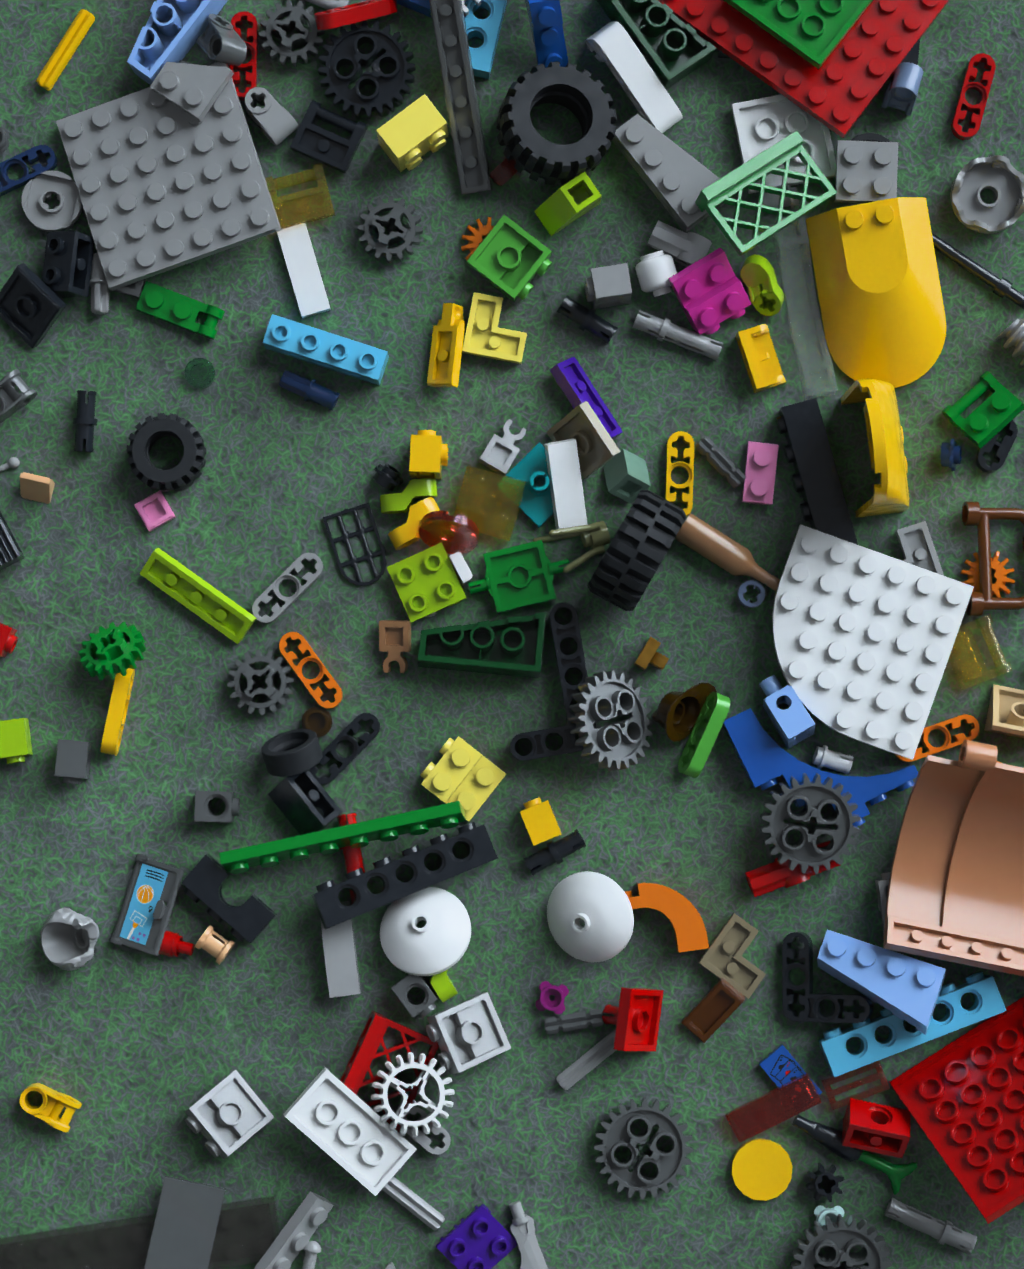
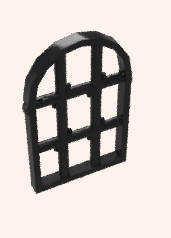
[323,503,387,586]

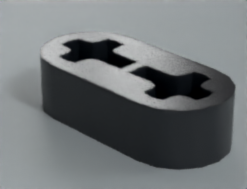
[976,420,1018,473]

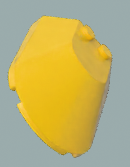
[805,197,946,389]

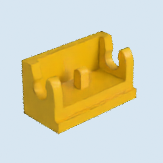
[735,324,786,393]

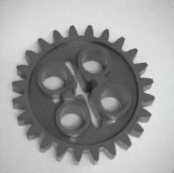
[569,671,653,771]
[760,773,861,874]
[593,1097,694,1200]
[790,1214,892,1269]

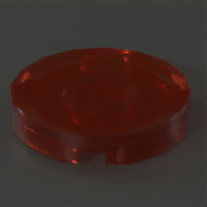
[418,510,479,554]

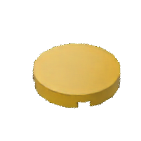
[731,1138,793,1201]

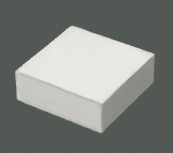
[449,551,473,586]

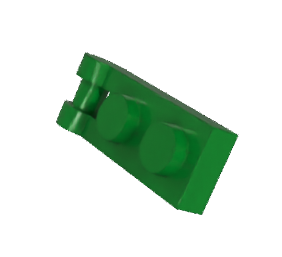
[135,281,225,340]

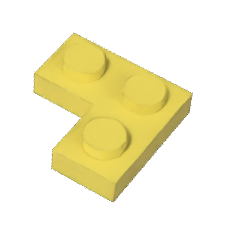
[462,292,527,364]

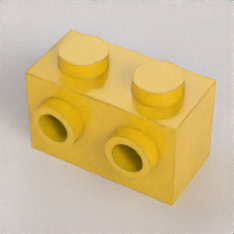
[409,430,448,479]

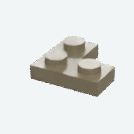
[698,913,766,999]

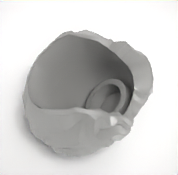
[41,908,99,971]

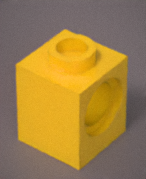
[520,797,562,846]

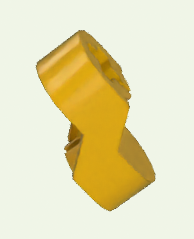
[388,497,441,550]

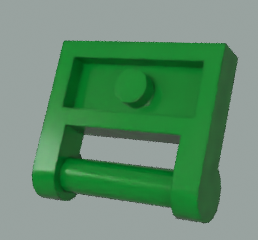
[942,371,1024,449]

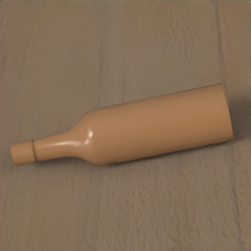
[675,513,780,591]

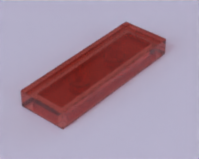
[725,1073,822,1143]

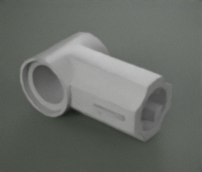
[647,220,712,267]

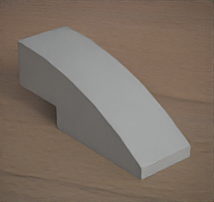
[320,901,361,998]

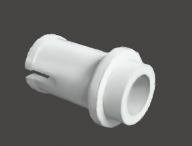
[812,745,853,775]

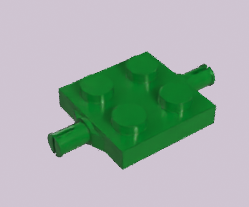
[468,540,569,613]

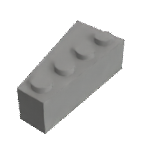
[612,114,733,233]

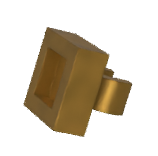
[634,637,669,670]

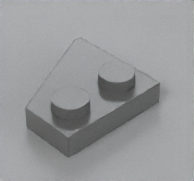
[150,62,234,121]

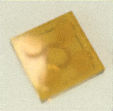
[451,465,526,541]

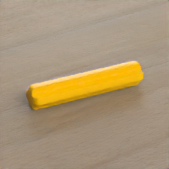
[36,9,95,91]

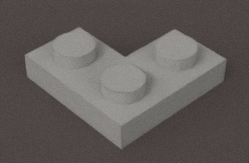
[895,521,944,576]

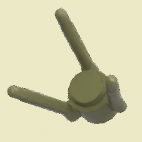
[533,520,610,573]

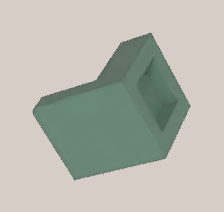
[604,449,651,504]

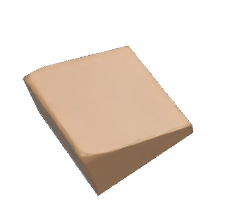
[20,472,55,504]

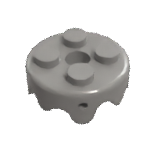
[950,155,1024,234]

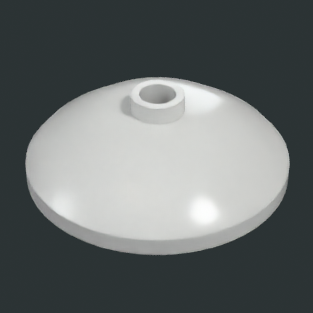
[547,871,634,962]
[380,887,471,976]

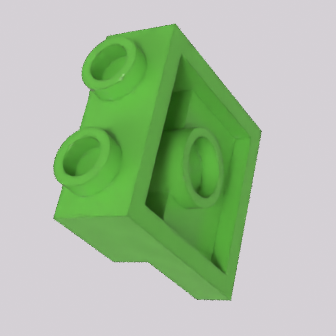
[467,215,552,302]

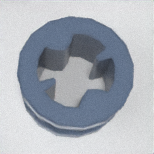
[737,580,765,608]

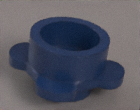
[941,439,962,471]

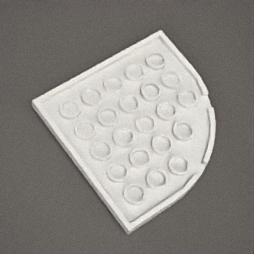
[772,524,974,760]

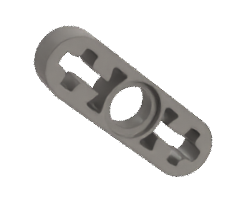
[252,553,324,624]

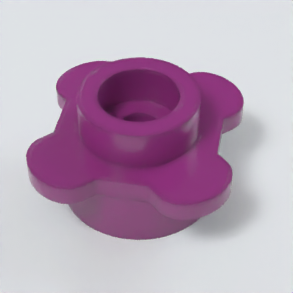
[536,981,569,1014]

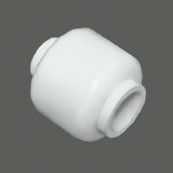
[635,250,677,297]

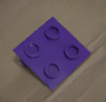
[436,1204,517,1269]

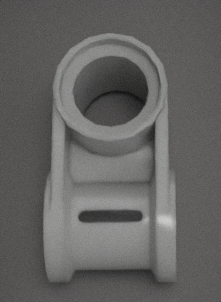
[245,87,299,146]

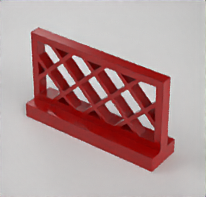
[340,1010,439,1132]

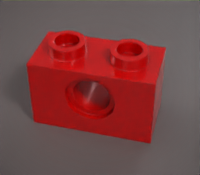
[842,1098,910,1158]

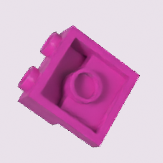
[668,248,751,335]

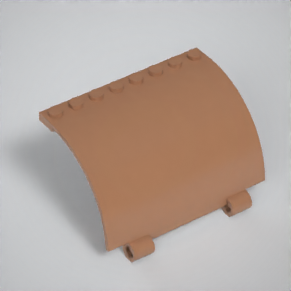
[883,740,1024,977]

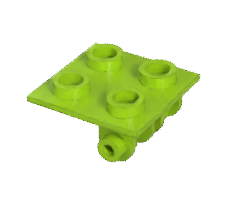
[387,542,467,623]

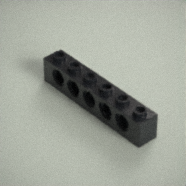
[311,822,498,929]

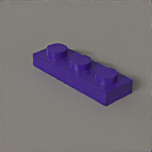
[550,356,623,439]

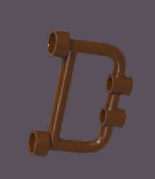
[962,501,1024,616]

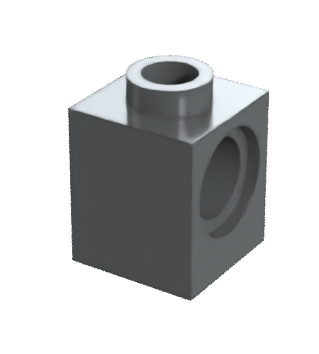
[54,739,93,784]
[194,791,240,822]
[391,974,438,1018]

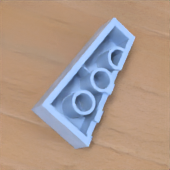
[127,0,228,85]
[817,929,946,1035]

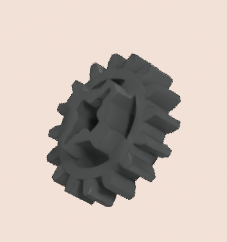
[259,0,325,67]
[357,196,423,263]
[227,649,294,716]

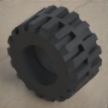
[126,413,207,493]

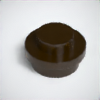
[302,707,332,737]

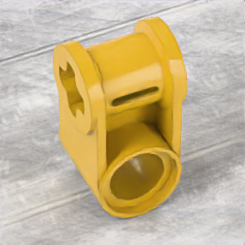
[19,1083,82,1132]

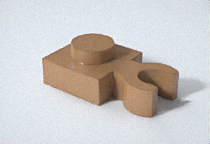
[379,620,411,673]

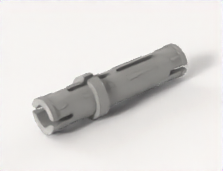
[632,309,723,361]
[884,1198,977,1255]

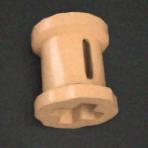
[195,925,236,965]

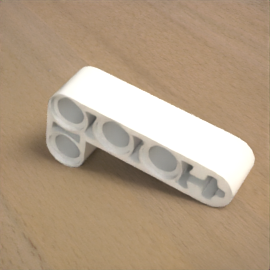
[585,21,683,134]

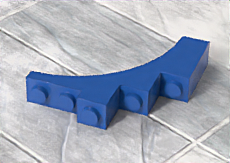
[525,0,569,68]
[722,708,918,827]

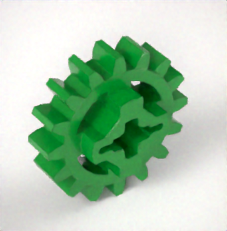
[79,622,146,680]

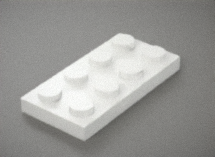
[283,1067,417,1196]

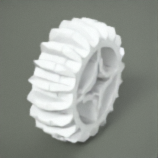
[371,1052,455,1137]

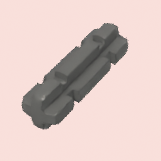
[696,437,746,488]
[544,1009,604,1035]

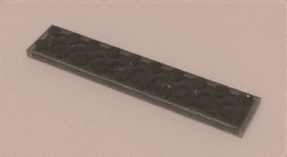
[0,1195,280,1269]

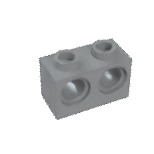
[585,263,632,309]

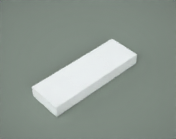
[277,223,331,318]
[544,438,588,529]

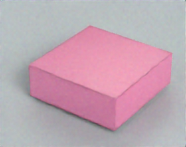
[134,490,176,532]

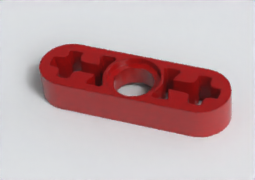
[314,0,398,30]
[229,11,259,101]
[951,53,996,140]

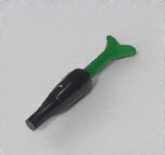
[792,1114,917,1195]

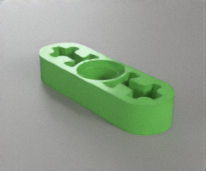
[678,692,730,778]

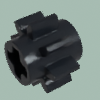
[805,1163,845,1202]

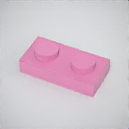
[742,441,779,505]

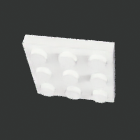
[731,94,836,194]

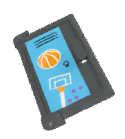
[110,854,184,956]

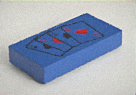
[759,1044,822,1112]

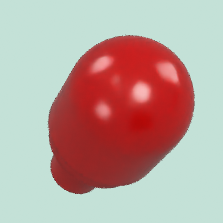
[159,930,195,957]

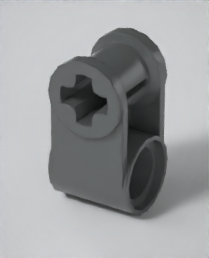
[196,14,247,66]
[0,369,37,423]

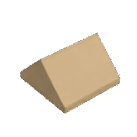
[984,684,1024,738]

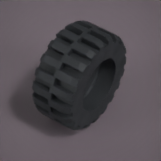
[496,62,617,185]
[587,490,686,611]

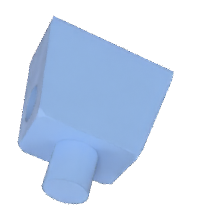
[759,675,815,749]

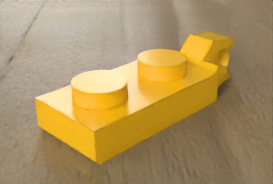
[427,303,465,387]

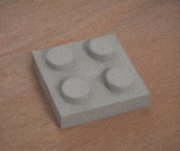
[834,140,898,204]

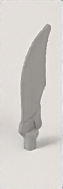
[509,1201,548,1269]

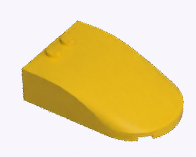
[841,379,909,518]

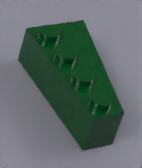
[597,0,717,89]
[418,612,546,678]

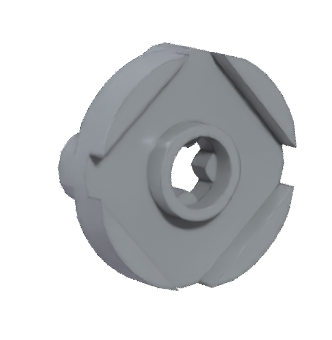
[21,171,83,232]

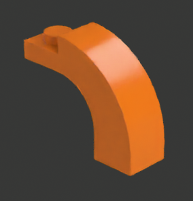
[624,882,709,953]

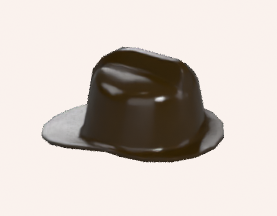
[652,683,717,742]

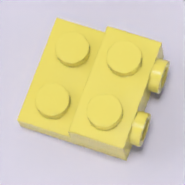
[420,736,506,822]

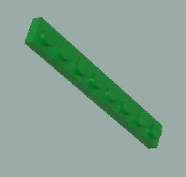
[219,801,466,874]

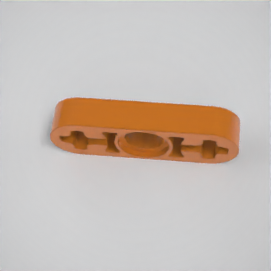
[279,632,343,709]
[895,714,980,762]

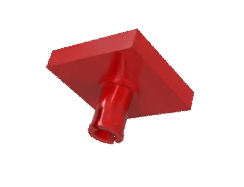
[602,987,664,1051]

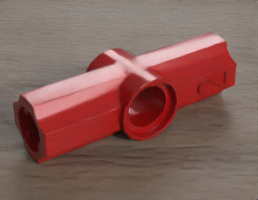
[745,841,840,897]

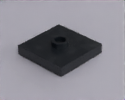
[0,263,66,349]

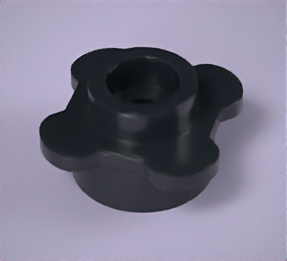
[373,464,403,491]

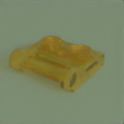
[265,163,335,229]
[949,614,1013,690]

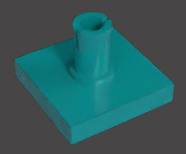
[497,442,554,528]

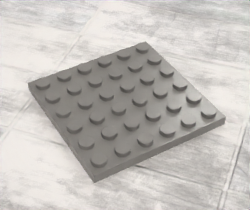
[56,62,282,291]

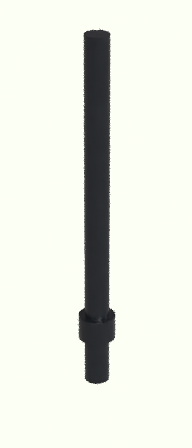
[932,233,1024,309]

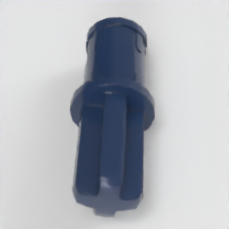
[279,370,340,411]

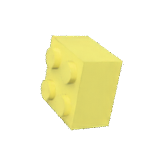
[376,94,448,172]

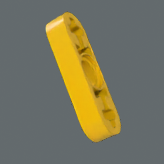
[665,431,694,517]
[101,668,135,756]

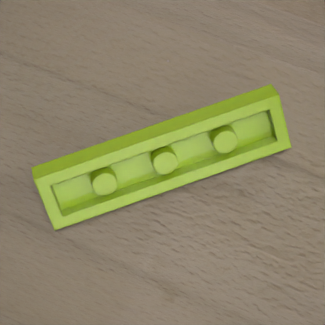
[140,548,256,644]

